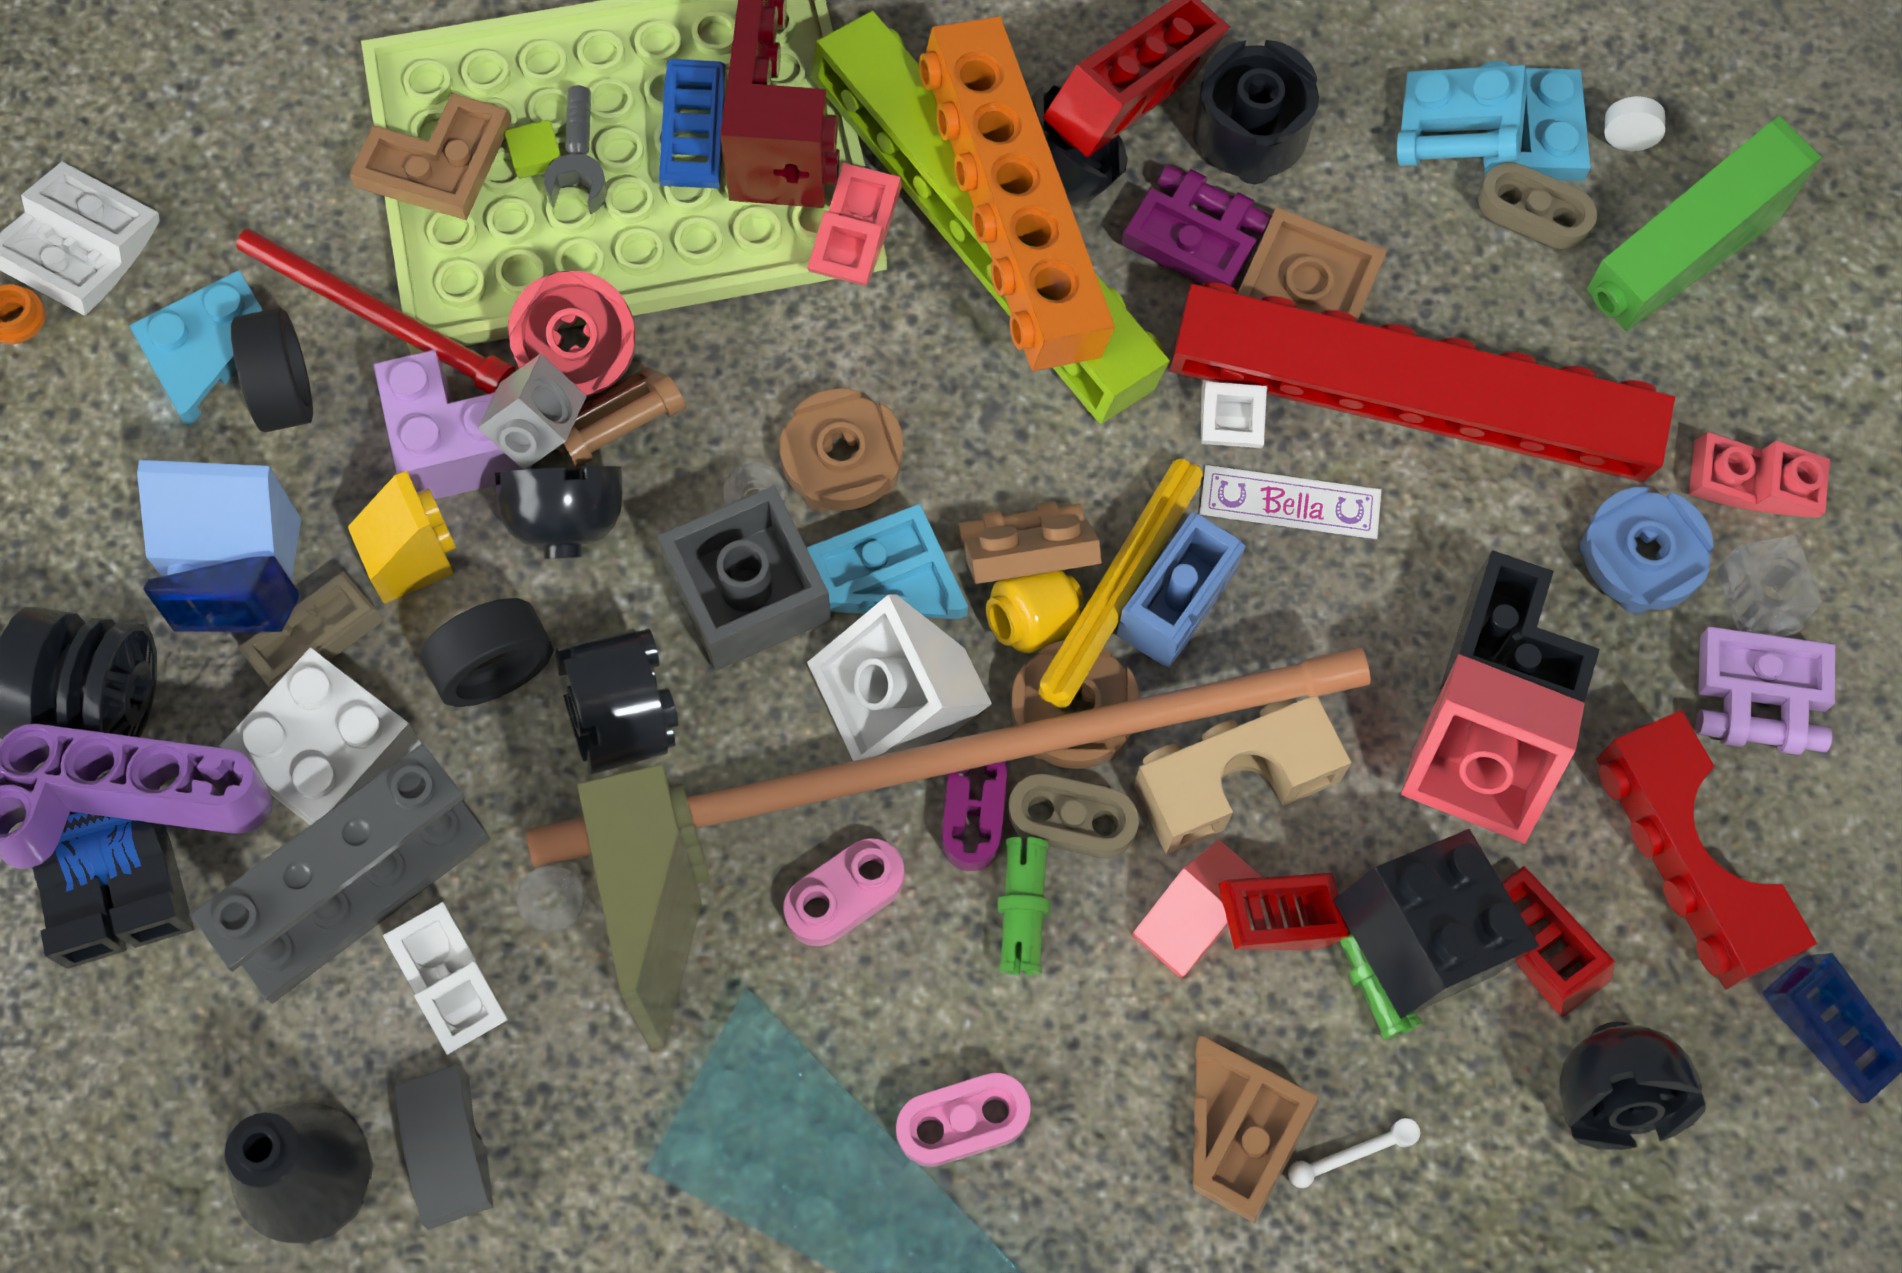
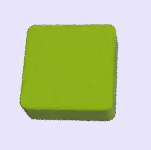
[505,120,561,179]

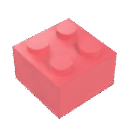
[1401,654,1585,844]

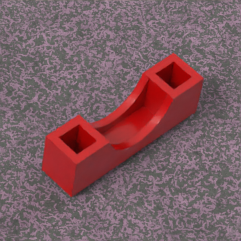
[1596,710,1817,990]

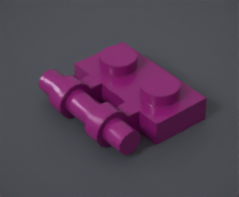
[1122,164,1272,287]

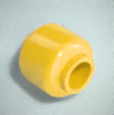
[986,570,1084,654]

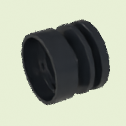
[0,607,157,739]

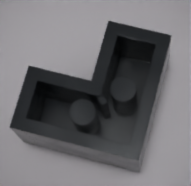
[1440,550,1600,702]

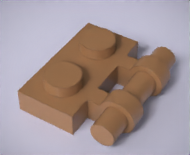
[958,501,1102,584]

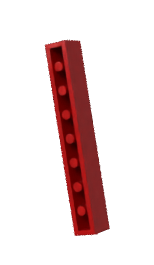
[1168,282,1676,482]

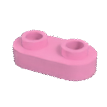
[784,838,904,946]
[896,1073,1031,1167]

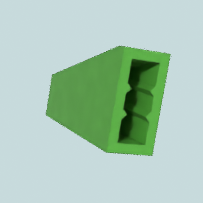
[1586,115,1822,332]

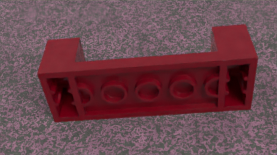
[720,0,840,208]

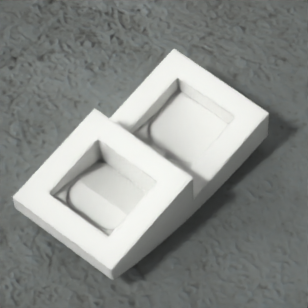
[1201,380,1267,448]
[383,902,508,1055]

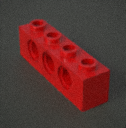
[1042,0,1231,158]

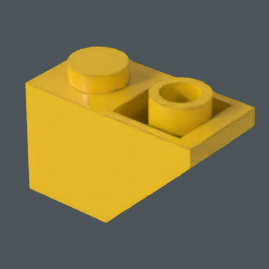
[348,470,456,604]

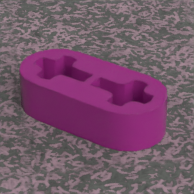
[942,762,1007,872]

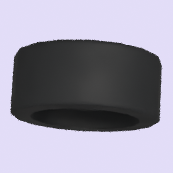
[231,308,313,432]
[420,598,554,707]

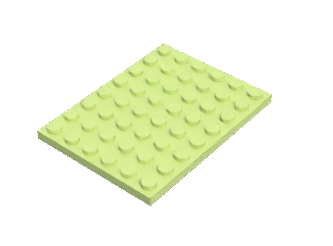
[361,0,887,355]

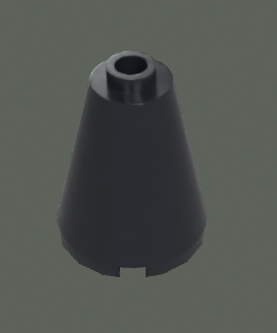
[224,1103,373,1244]

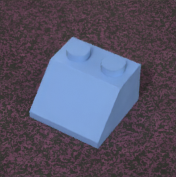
[137,460,301,593]

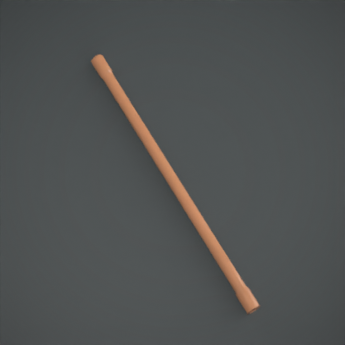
[527,647,1371,867]

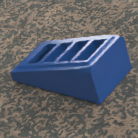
[659,59,728,189]

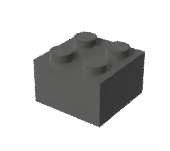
[657,485,831,671]

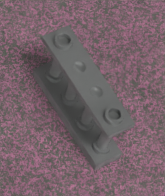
[189,743,491,1004]

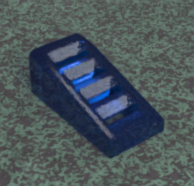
[143,556,299,632]
[1762,953,1902,1103]

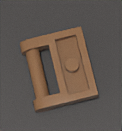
[556,367,686,468]

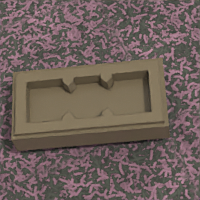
[237,571,383,689]

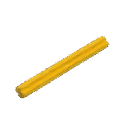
[1038,458,1203,708]

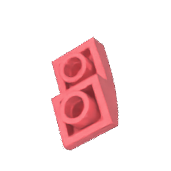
[1688,432,1830,518]

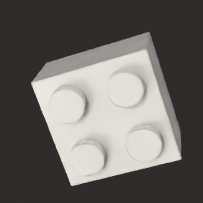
[219,647,421,825]

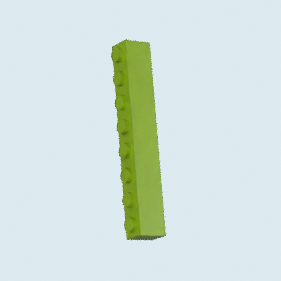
[810,11,1170,425]

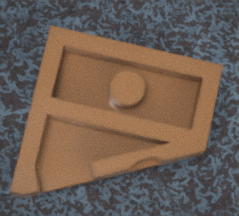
[1193,1036,1319,1224]

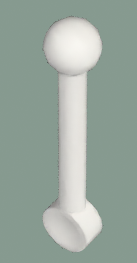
[1288,1118,1420,1188]

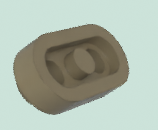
[1478,163,1597,250]
[1008,774,1139,858]

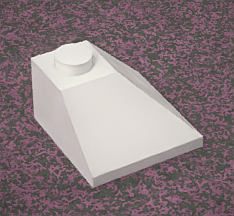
[807,594,992,761]

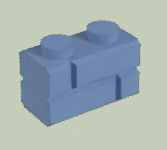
[1117,512,1246,668]

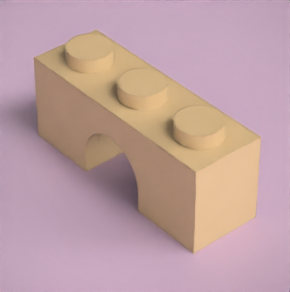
[1134,697,1351,855]

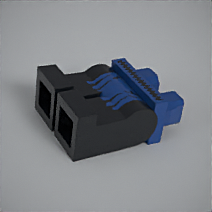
[32,772,195,969]

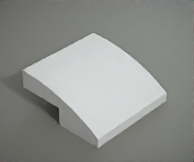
[0,162,160,316]

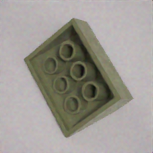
[577,764,710,1051]

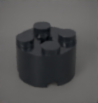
[1193,40,1319,185]
[555,628,678,775]

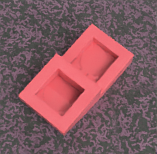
[808,162,902,286]

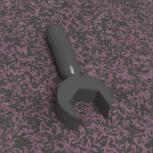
[544,85,607,215]

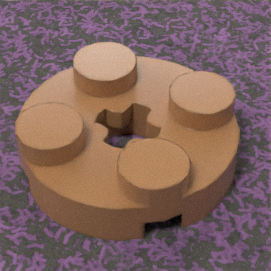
[779,388,903,511]
[1011,640,1140,769]

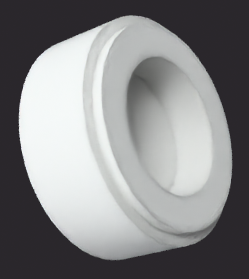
[1605,96,1665,151]

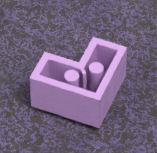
[373,350,532,499]

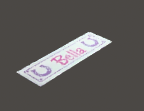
[1200,465,1382,540]

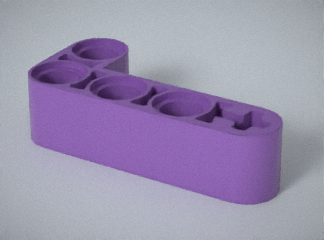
[0,724,273,869]

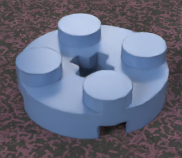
[1580,487,1714,614]

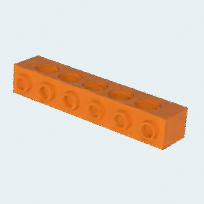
[919,16,1115,372]

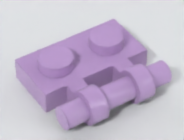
[1695,627,1835,755]

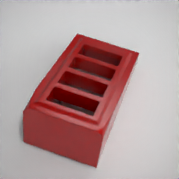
[1502,866,1615,1017]
[1218,872,1349,950]

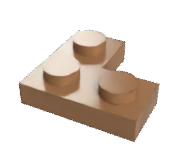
[349,93,511,220]

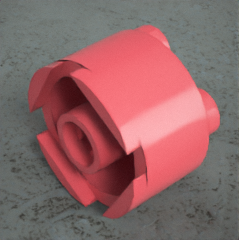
[508,271,637,397]

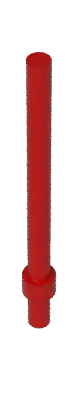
[236,228,517,394]

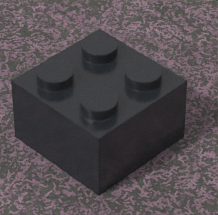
[1333,829,1539,1019]

